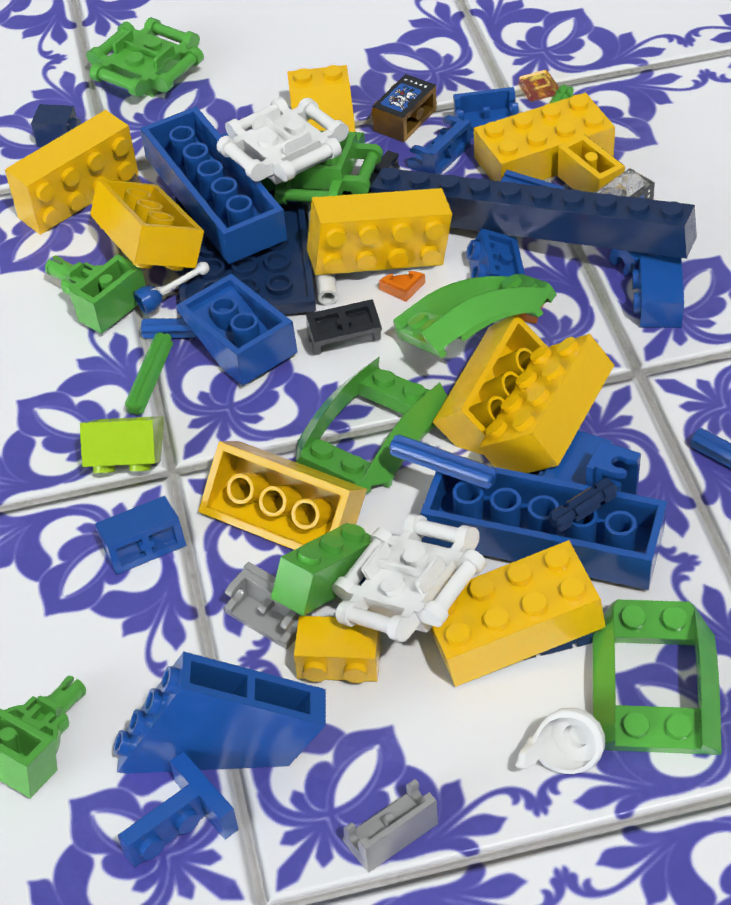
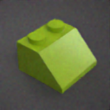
[79,416,164,473]

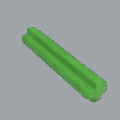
[125,332,173,416]

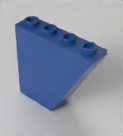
[114,651,326,774]

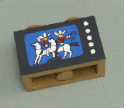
[371,74,437,142]

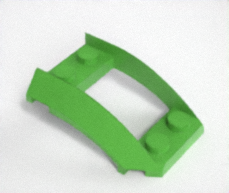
[393,274,557,358]
[296,356,448,493]
[592,599,722,755]

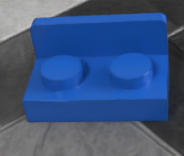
[466,228,525,278]

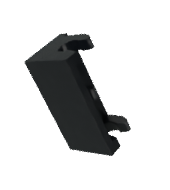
[306,299,382,355]

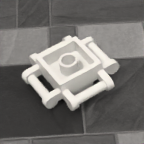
[217,97,349,184]
[332,513,487,642]

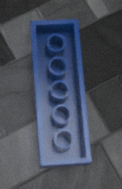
[140,106,287,264]
[420,466,668,590]

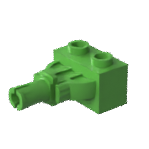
[45,254,146,334]
[0,675,86,799]

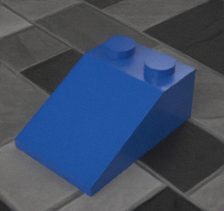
[176,274,298,386]

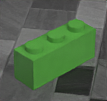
[271,523,371,616]

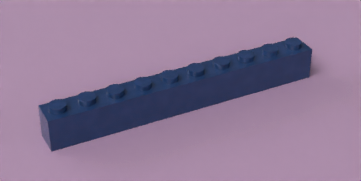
[370,167,697,259]

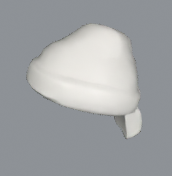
[515,708,605,774]

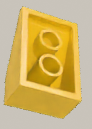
[287,65,356,132]

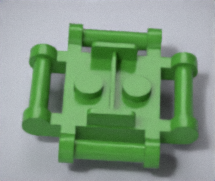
[86,17,204,97]
[260,130,383,204]

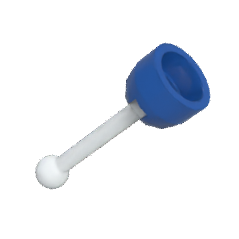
[133,262,210,315]

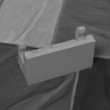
[224,561,312,650]
[342,779,438,873]

